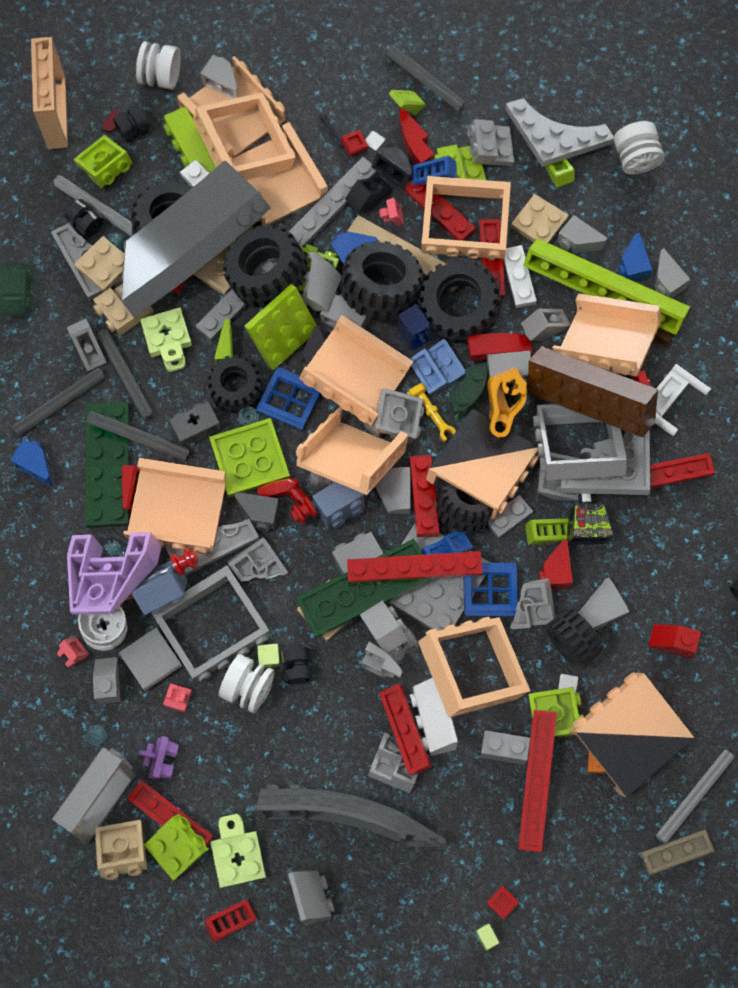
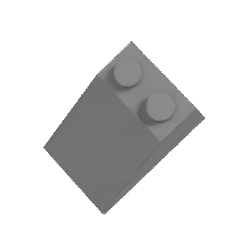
[288,870,334,926]

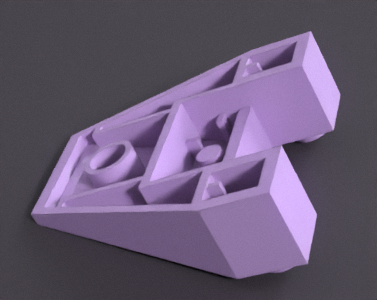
[67,532,162,614]

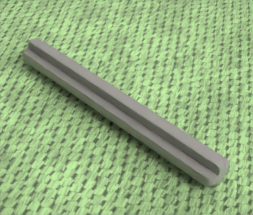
[54,175,133,236]
[656,750,734,843]

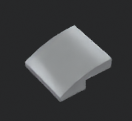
[119,628,182,691]

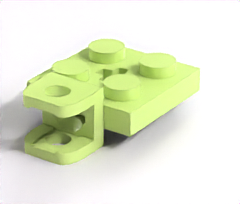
[140,308,192,372]
[211,814,266,888]

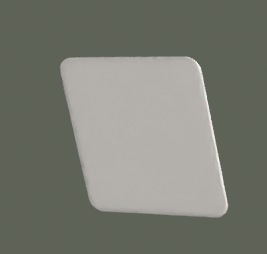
[365,131,385,150]
[558,674,578,693]

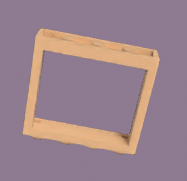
[31,37,68,149]
[193,92,296,180]
[421,176,511,260]
[418,617,530,717]

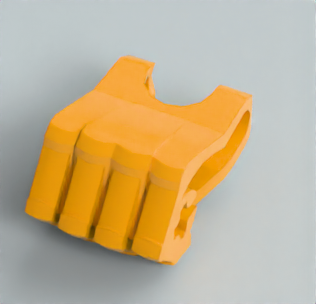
[487,367,527,437]

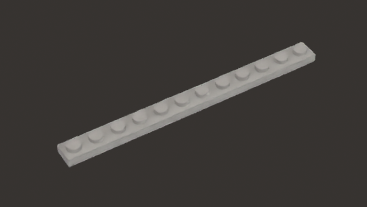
[196,157,378,342]

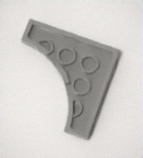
[505,98,614,167]
[51,223,125,301]
[561,431,650,495]
[164,519,259,576]

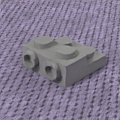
[467,119,514,166]
[373,388,424,443]

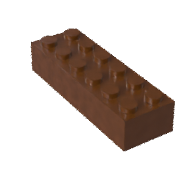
[528,346,658,437]

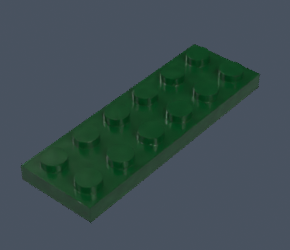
[85,402,130,528]
[296,539,435,638]

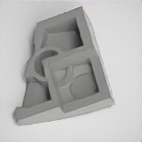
[303,252,341,311]
[375,467,410,514]
[227,537,288,582]
[578,577,629,630]
[510,578,556,629]
[361,642,402,678]
[368,733,418,793]

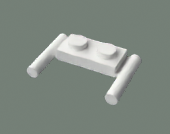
[655,364,711,436]

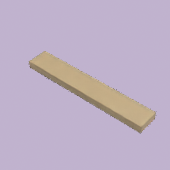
[347,215,458,293]

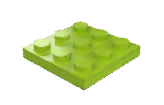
[244,284,317,371]
[209,418,290,498]

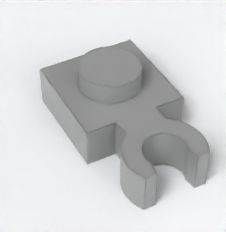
[580,439,612,459]

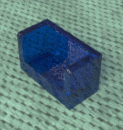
[398,304,429,351]

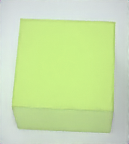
[258,644,280,668]
[476,924,499,951]

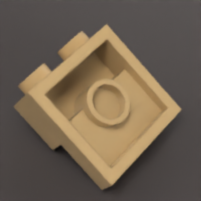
[93,284,154,336]
[95,820,147,880]

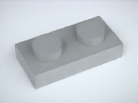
[487,495,533,539]

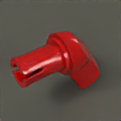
[257,478,312,506]

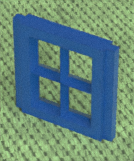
[256,367,321,431]
[463,563,518,616]

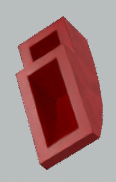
[399,108,434,172]
[467,333,533,362]

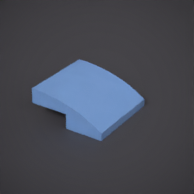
[410,339,468,395]

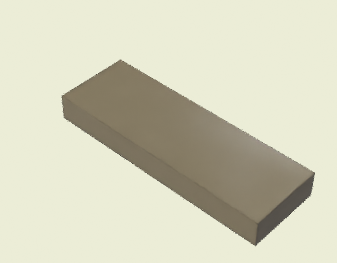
[640,829,714,876]

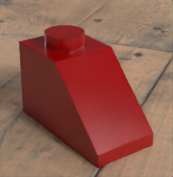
[539,540,573,590]
[648,625,701,659]

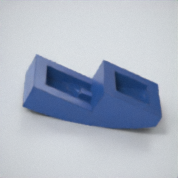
[421,531,473,555]

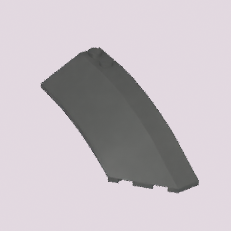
[120,160,271,317]
[256,785,446,847]

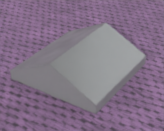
[537,452,580,501]

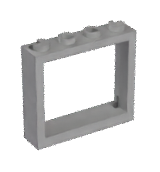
[533,404,627,480]
[152,566,271,683]
[52,748,136,844]

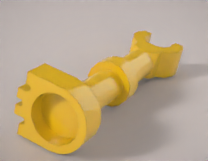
[407,383,456,443]

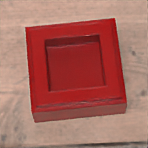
[341,130,369,157]
[486,886,519,920]

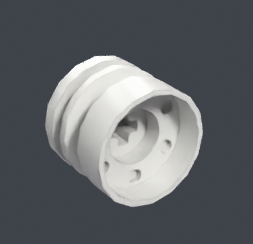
[136,41,181,90]
[614,121,665,174]
[78,605,128,651]
[219,654,275,714]

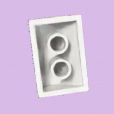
[410,678,458,756]

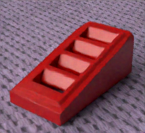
[122,465,140,511]
[204,899,257,944]

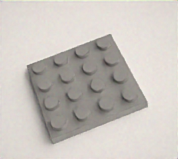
[387,524,491,631]

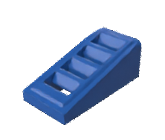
[413,155,457,186]

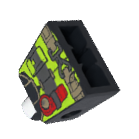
[567,493,614,545]

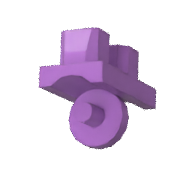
[138,736,179,780]

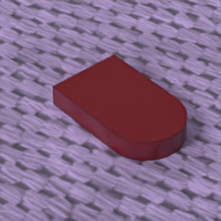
[102,109,120,133]

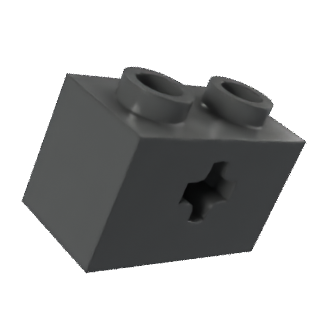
[170,402,221,447]

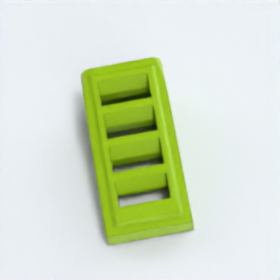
[389,90,425,116]
[545,159,575,187]
[215,319,233,366]
[525,518,568,545]

